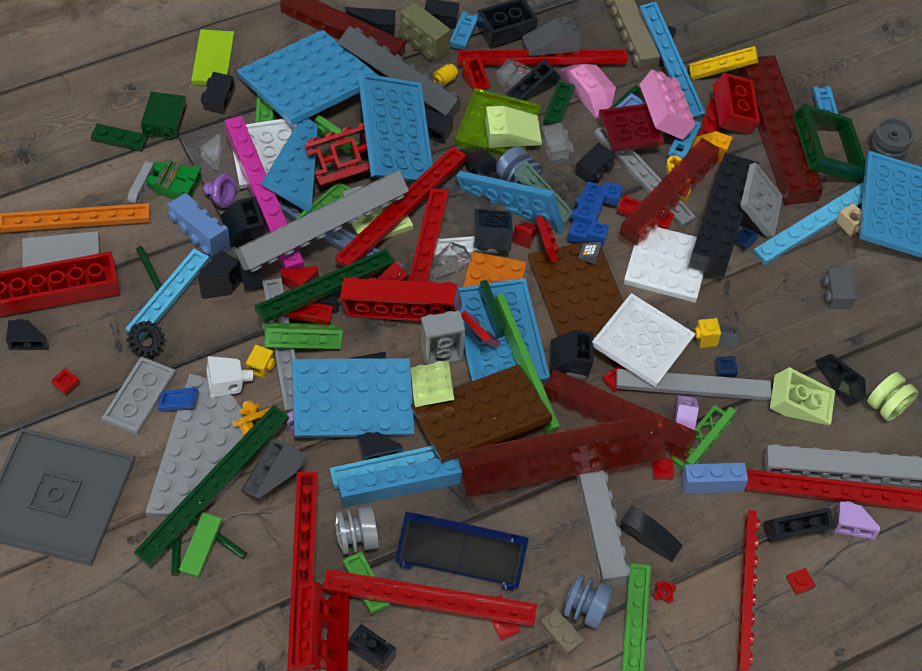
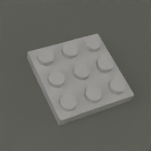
[741,163,783,239]

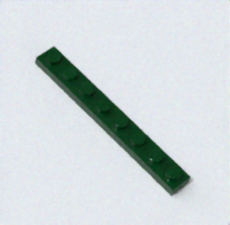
[255,249,396,324]

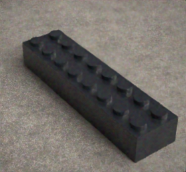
[688,153,759,277]

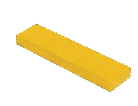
[689,46,759,80]

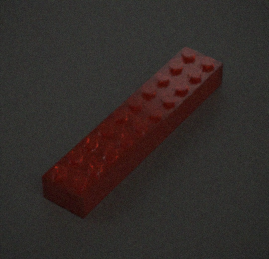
[739,55,823,206]
[458,413,666,496]

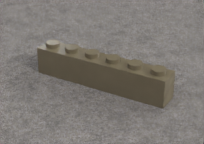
[606,0,660,71]

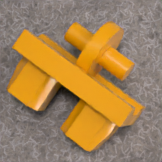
[232,400,270,436]

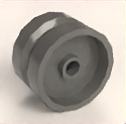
[870,117,915,160]

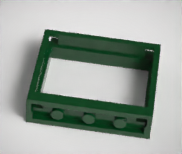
[792,104,866,183]

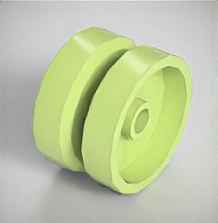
[867,372,919,422]

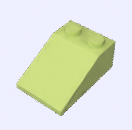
[485,106,542,148]
[770,367,835,425]

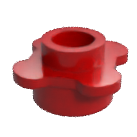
[653,581,676,603]

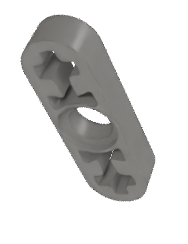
[127,160,155,204]

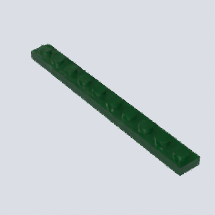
[134,405,289,567]

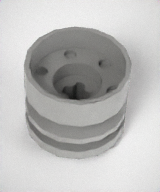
[335,506,379,555]

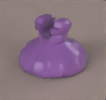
[203,174,236,208]

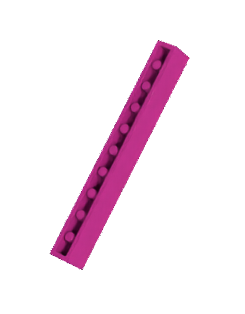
[224,115,304,269]

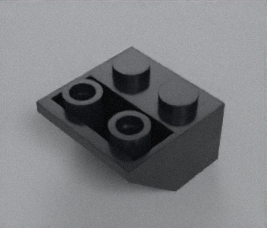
[220,196,265,246]
[198,250,242,299]
[550,330,594,377]

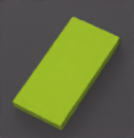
[191,29,235,85]

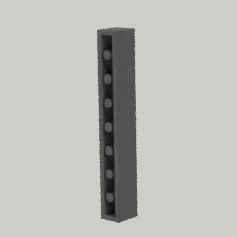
[338,26,462,118]

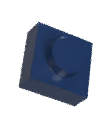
[735,227,758,249]
[715,356,738,377]

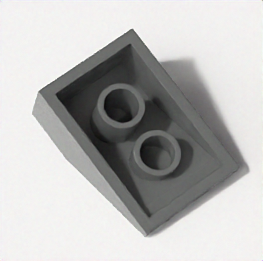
[522,16,581,56]
[241,438,306,499]

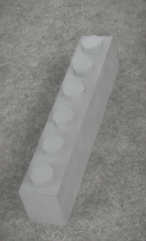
[576,465,630,586]

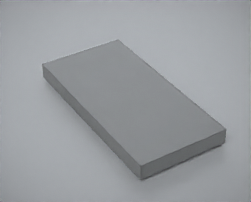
[22,231,100,267]
[102,356,176,436]

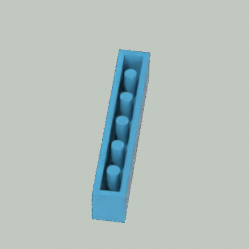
[338,458,462,508]

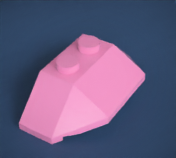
[558,64,616,118]

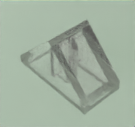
[197,134,222,173]

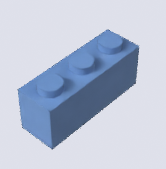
[681,463,748,494]

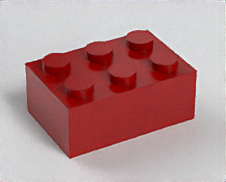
[713,73,760,134]

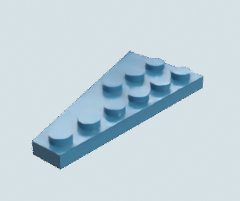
[261,118,318,213]
[457,171,564,235]

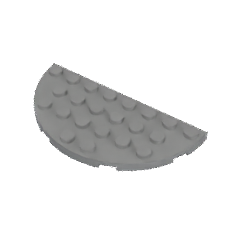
[145,374,245,517]

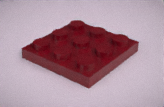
[599,103,664,152]

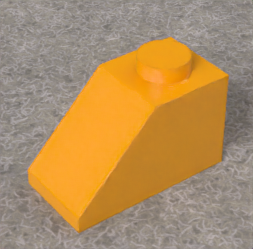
[690,131,733,162]

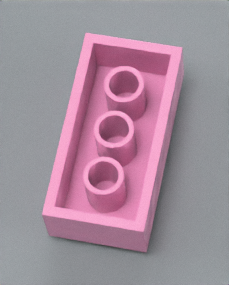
[639,69,696,140]

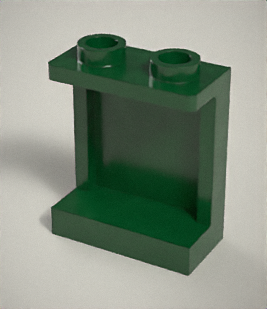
[141,91,187,139]

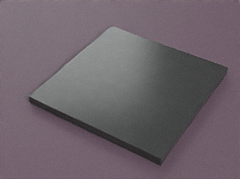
[0,428,136,566]

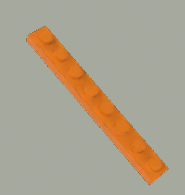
[0,203,150,233]

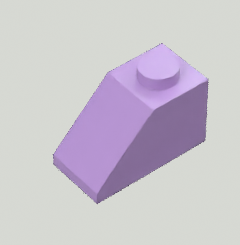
[674,395,699,432]
[834,501,880,540]

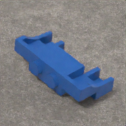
[568,181,623,246]

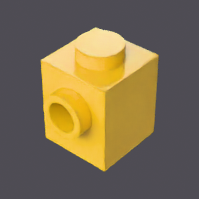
[694,318,721,348]
[246,345,276,379]

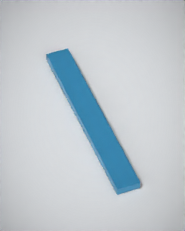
[640,1,705,119]

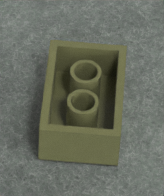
[400,2,451,63]

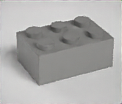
[420,311,465,365]

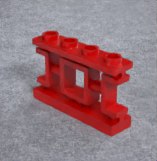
[304,122,370,188]
[295,581,350,671]

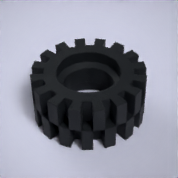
[126,321,165,357]

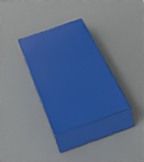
[157,387,199,411]

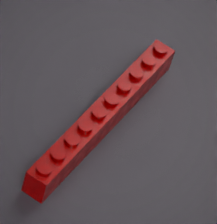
[287,472,319,671]

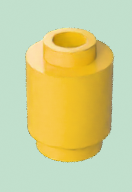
[433,64,458,86]

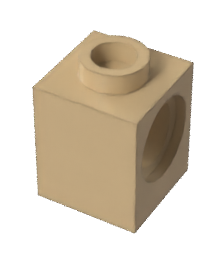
[836,203,861,236]

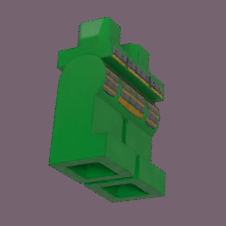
[146,159,202,200]

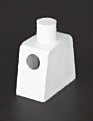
[206,356,253,397]

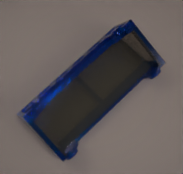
[395,512,530,591]

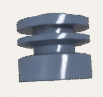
[495,146,543,185]
[564,574,614,629]

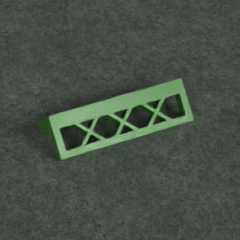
[262,322,343,349]
[671,405,736,469]

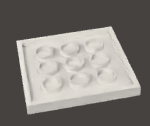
[232,119,297,189]
[623,223,704,303]
[592,293,695,387]

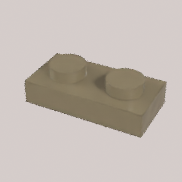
[540,608,584,655]

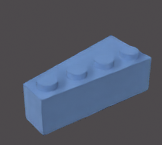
[167,193,231,259]

